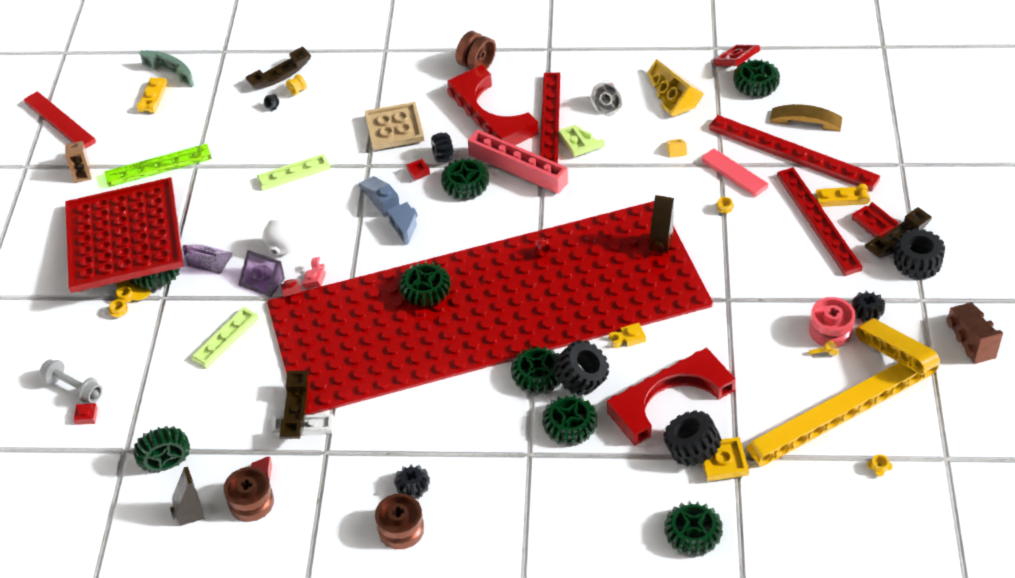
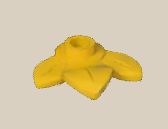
[115,280,151,303]

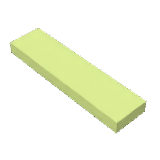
[257,154,330,191]
[191,307,258,369]

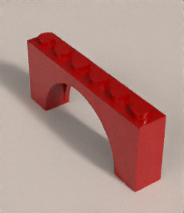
[447,65,539,145]
[607,347,736,446]

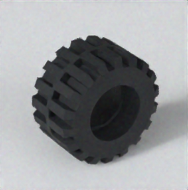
[893,229,945,279]
[554,340,609,396]
[663,410,721,466]

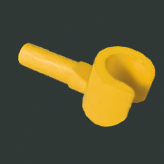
[809,341,839,356]

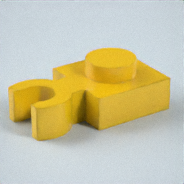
[609,323,646,348]

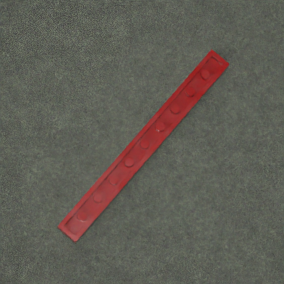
[709,114,881,192]

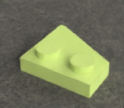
[559,125,605,157]

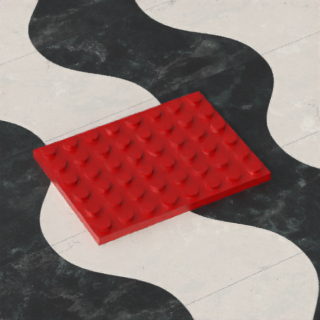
[65,177,184,293]

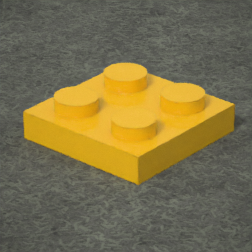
[703,437,749,481]

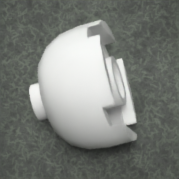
[590,79,626,115]
[262,220,301,255]

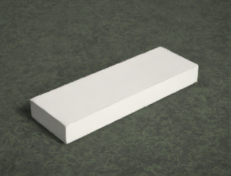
[271,414,334,437]

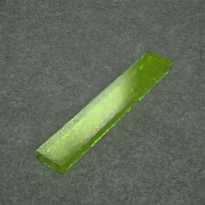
[104,143,212,187]

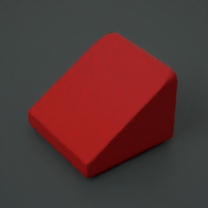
[251,456,272,480]

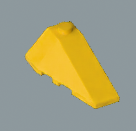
[647,59,704,116]

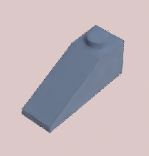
[358,176,400,217]

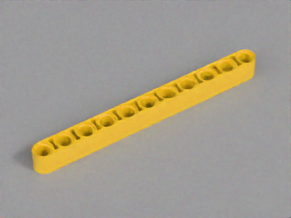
[746,363,939,466]

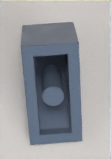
[387,202,418,245]

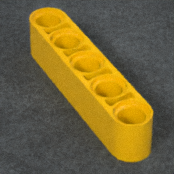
[855,318,940,374]

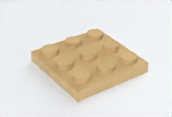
[365,102,425,150]

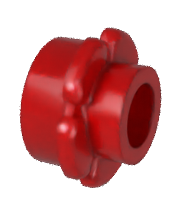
[534,238,552,256]

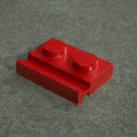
[852,202,899,237]

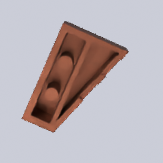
[946,302,1003,364]

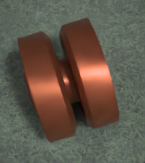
[455,30,496,70]
[224,467,274,522]
[375,494,425,549]

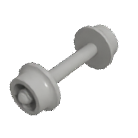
[40,359,103,403]

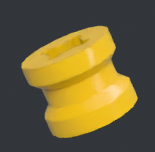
[286,74,307,95]

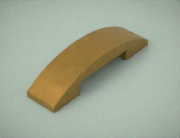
[770,104,843,132]

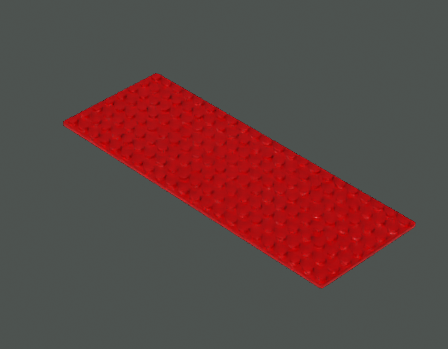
[267,201,713,415]

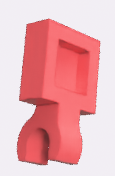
[302,257,326,289]

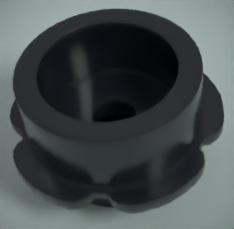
[264,94,279,111]

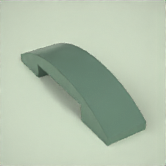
[139,50,194,87]

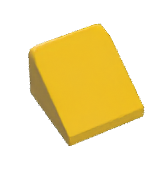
[665,138,687,158]

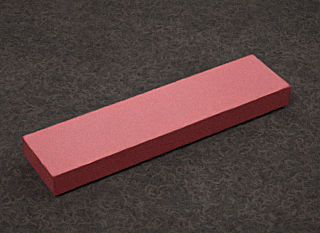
[701,148,768,197]

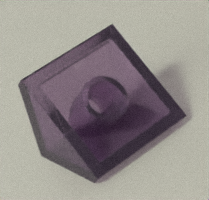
[182,244,233,274]
[238,250,285,297]

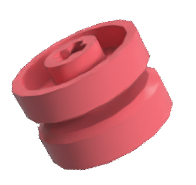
[809,297,855,348]

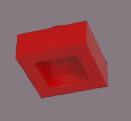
[406,159,430,181]
[280,279,302,297]
[73,403,98,425]

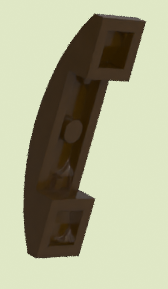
[245,46,311,88]
[865,207,932,258]
[279,370,308,439]

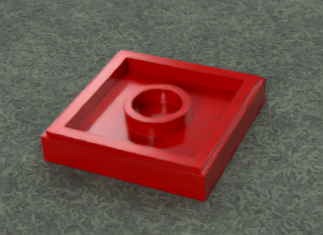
[713,44,761,66]

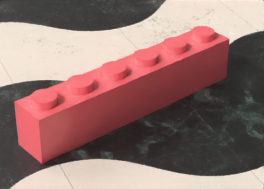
[467,129,568,194]

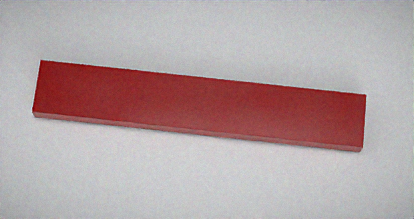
[23,91,96,149]

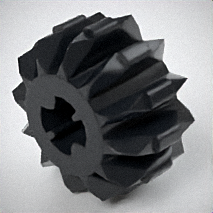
[430,132,454,163]
[852,290,885,323]
[394,463,430,498]

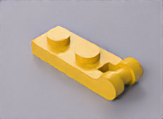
[137,77,168,113]
[815,184,870,207]

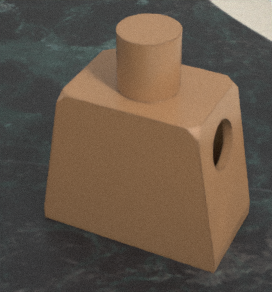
[65,141,92,183]

